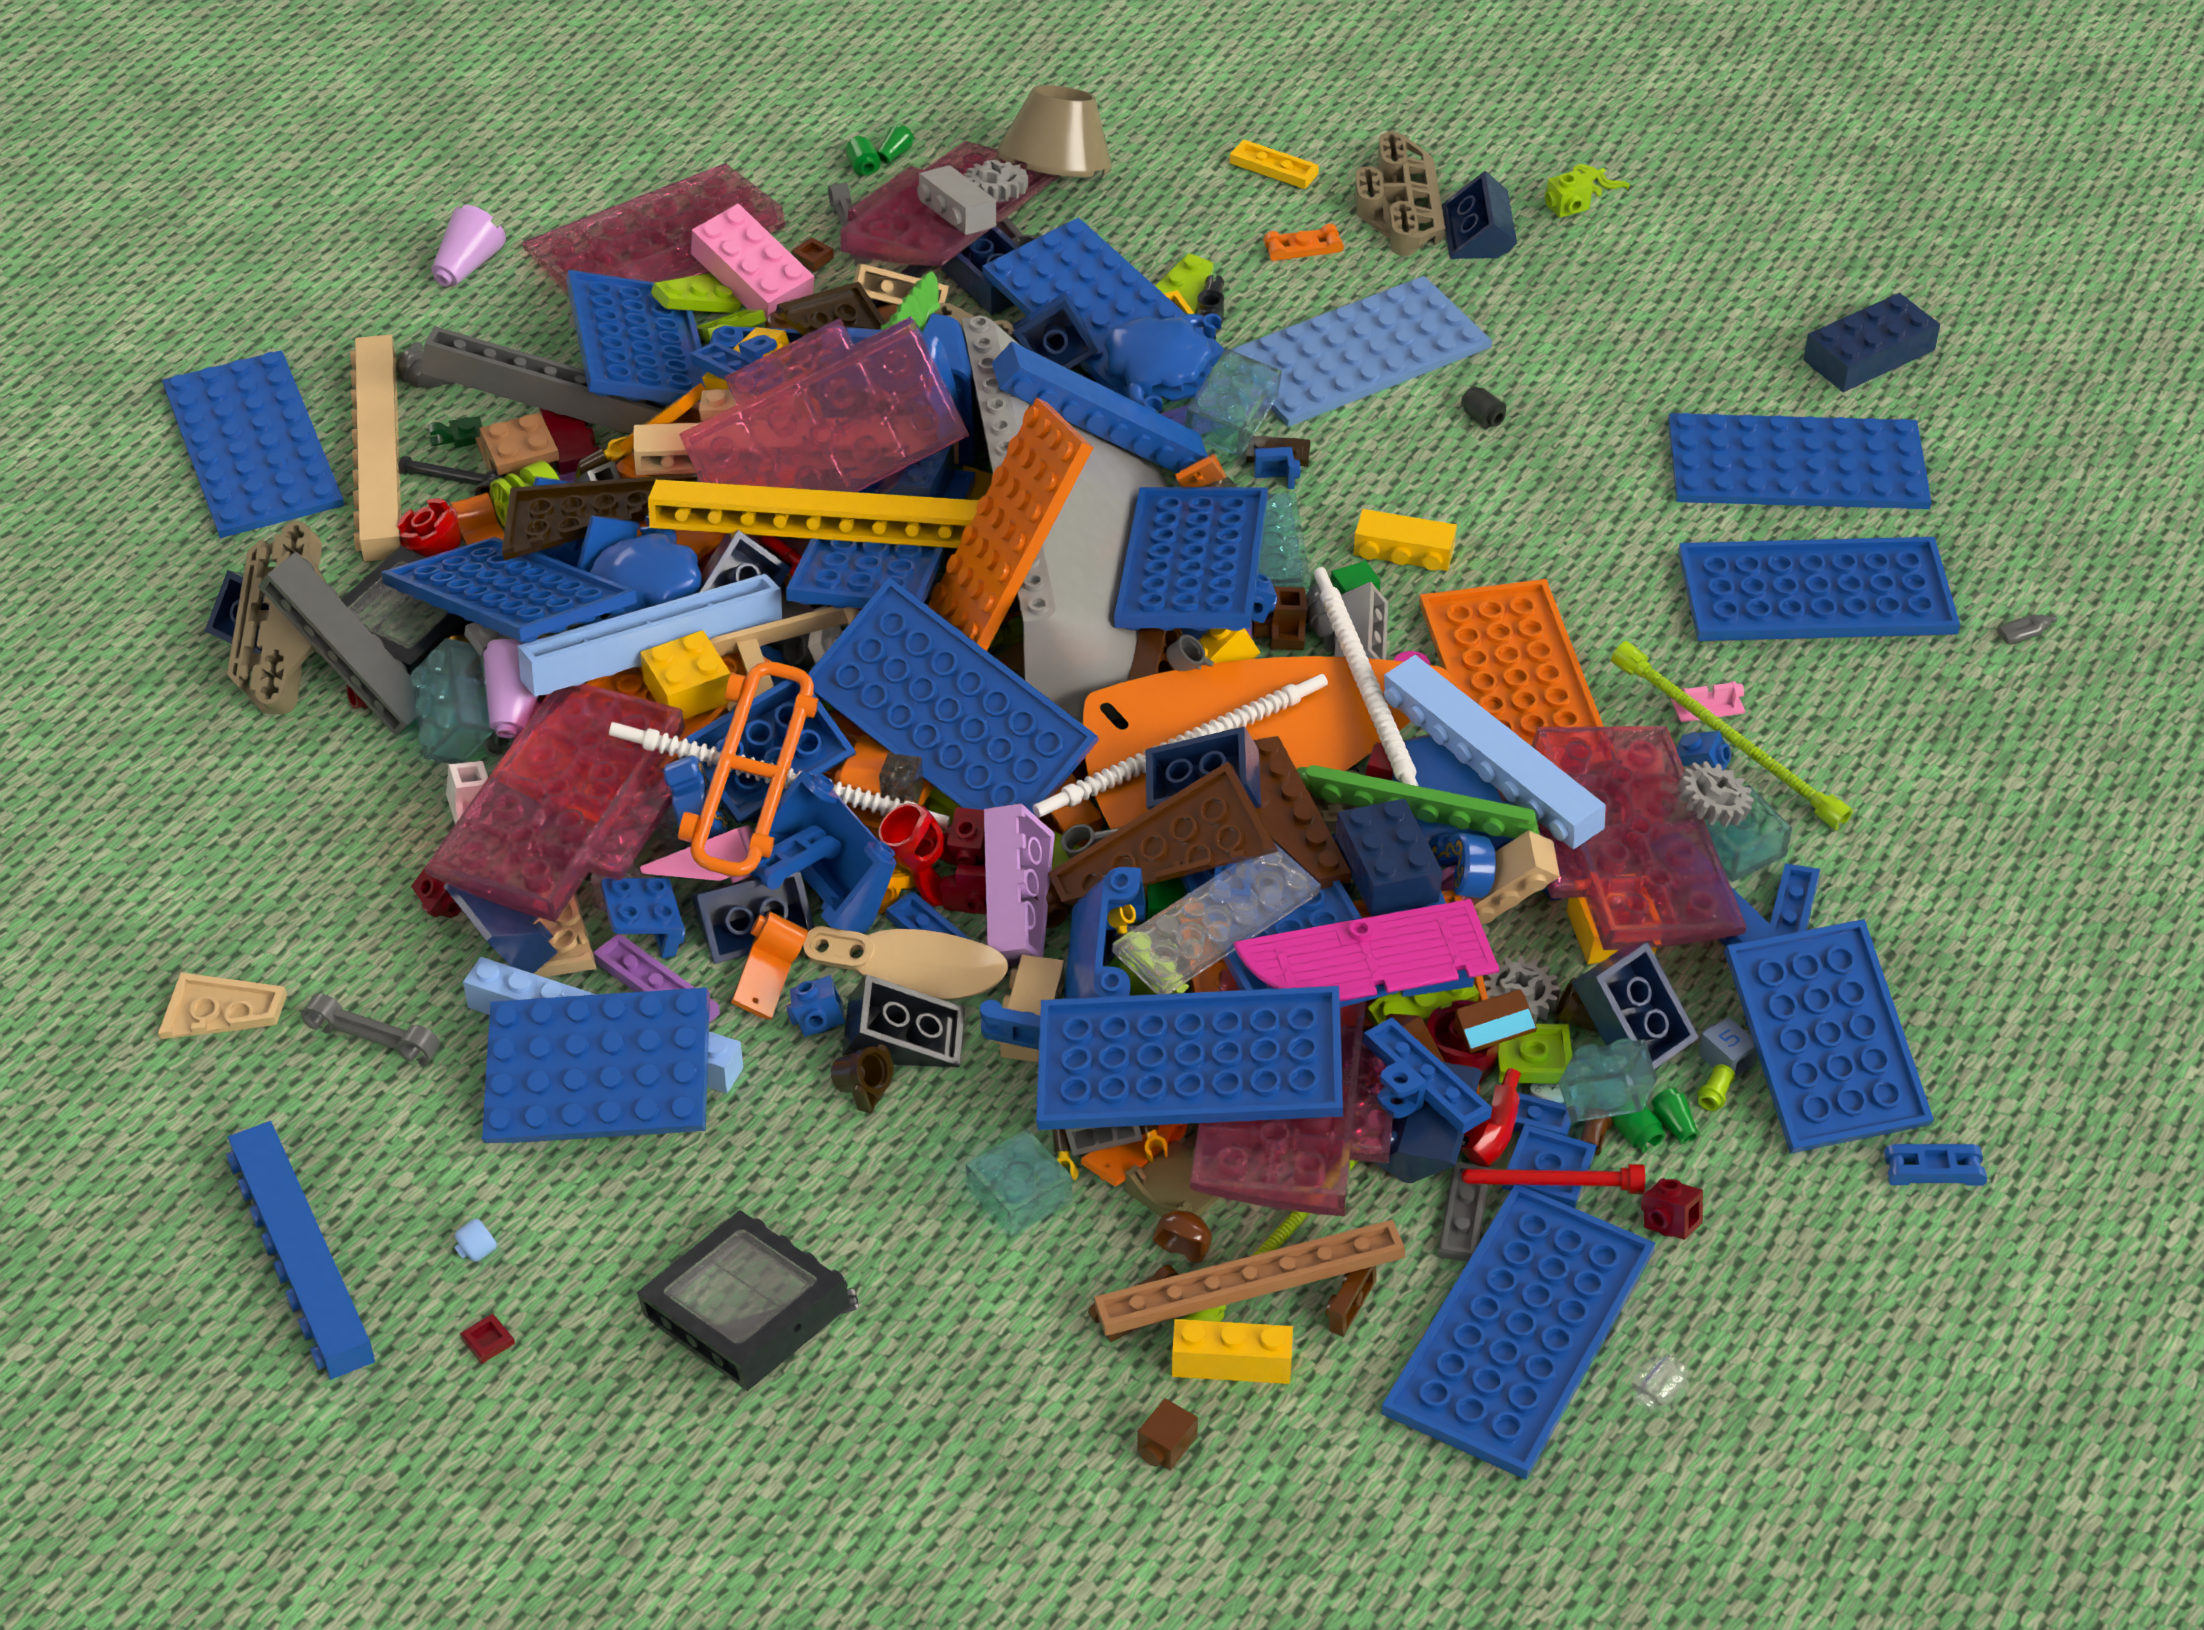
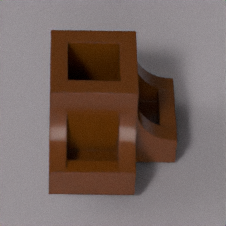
[1252,586,1307,650]

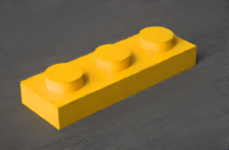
[1229,139,1319,189]

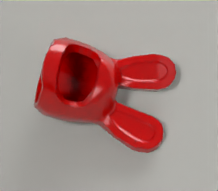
[878,803,963,907]

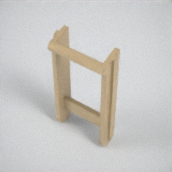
[710,607,859,712]

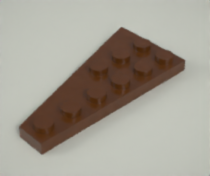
[1253,736,1352,889]
[1048,762,1279,906]

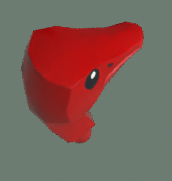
[1460,1068,1521,1167]

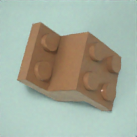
[475,413,559,476]

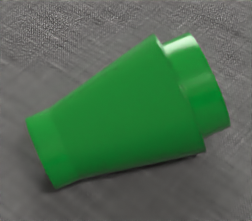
[877,124,914,164]
[1651,1088,1700,1145]

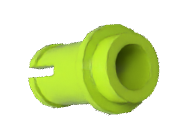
[1697,1064,1735,1111]

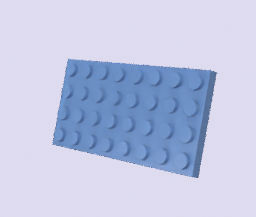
[1225,276,1492,427]

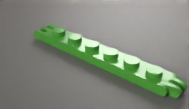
[1296,765,1540,839]

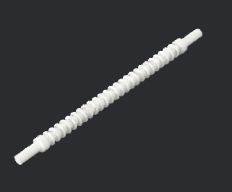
[1313,567,1419,786]
[1033,674,1328,818]
[609,722,950,830]

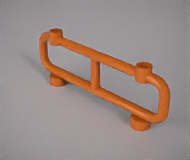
[678,661,819,877]

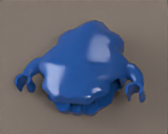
[1104,313,1221,412]
[582,515,702,626]

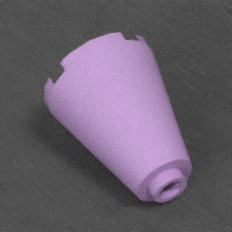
[431,205,506,287]
[483,639,538,738]

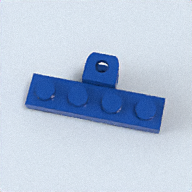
[690,335,785,397]
[1362,1018,1492,1134]

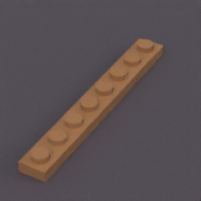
[1094,1219,1405,1336]

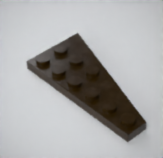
[775,282,914,416]
[502,472,706,561]

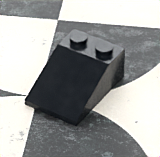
[842,974,965,1067]

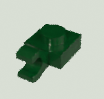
[428,416,483,448]

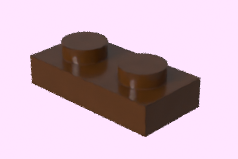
[1325,1266,1377,1337]

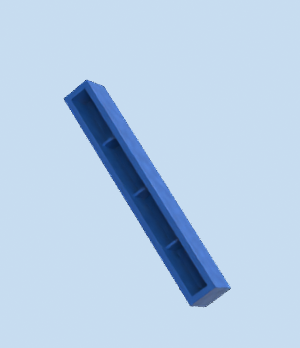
[992,341,1208,473]
[225,1121,375,1380]

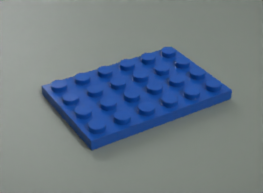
[1724,919,1934,1154]
[482,987,710,1143]

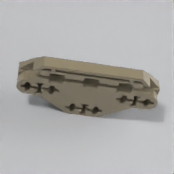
[1354,132,1445,256]
[227,521,341,714]

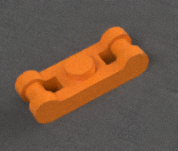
[1263,224,1344,261]

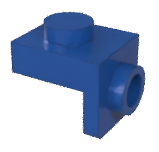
[1254,447,1300,489]
[1673,730,1731,771]

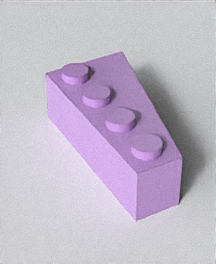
[984,803,1055,967]

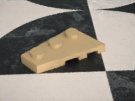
[534,885,597,977]
[158,972,287,1039]

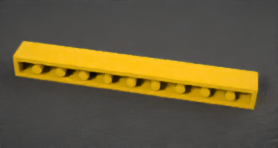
[648,480,979,548]

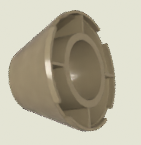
[997,85,1112,177]

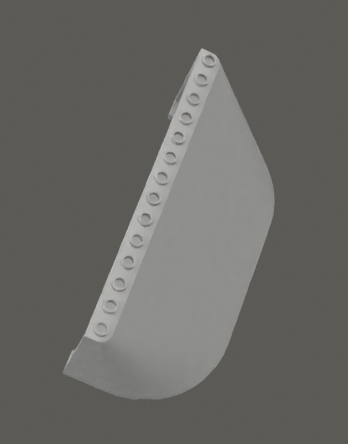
[962,316,1203,724]

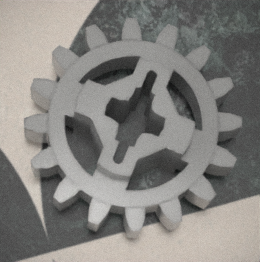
[964,160,1028,202]
[1677,762,1754,827]
[1483,956,1560,1024]

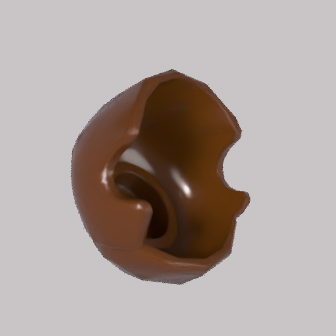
[1152,1210,1212,1263]

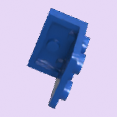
[600,878,685,959]

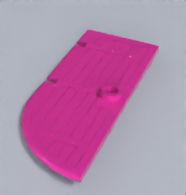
[1233,899,1499,1001]

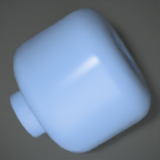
[454,1218,497,1262]

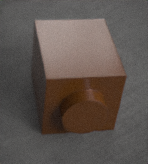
[1137,1398,1198,1471]

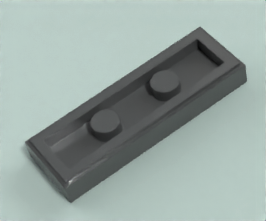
[1438,1162,1491,1262]

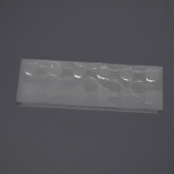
[1112,844,1321,994]

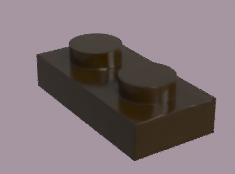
[1246,435,1311,467]

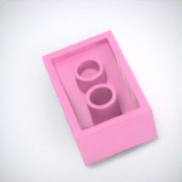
[640,825,753,884]

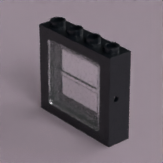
[341,546,474,683]
[637,1210,850,1391]

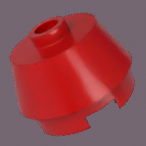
[397,498,462,557]

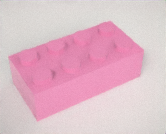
[691,204,814,323]

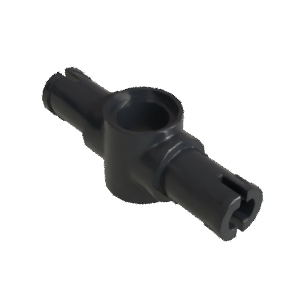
[1197,275,1224,340]

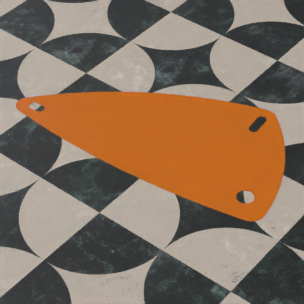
[1083,656,1452,829]

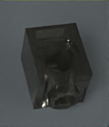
[879,753,924,804]

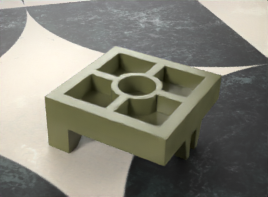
[1125,1140,1232,1217]

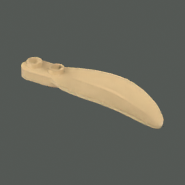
[803,926,1008,1000]

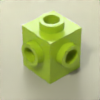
[1544,170,1593,218]

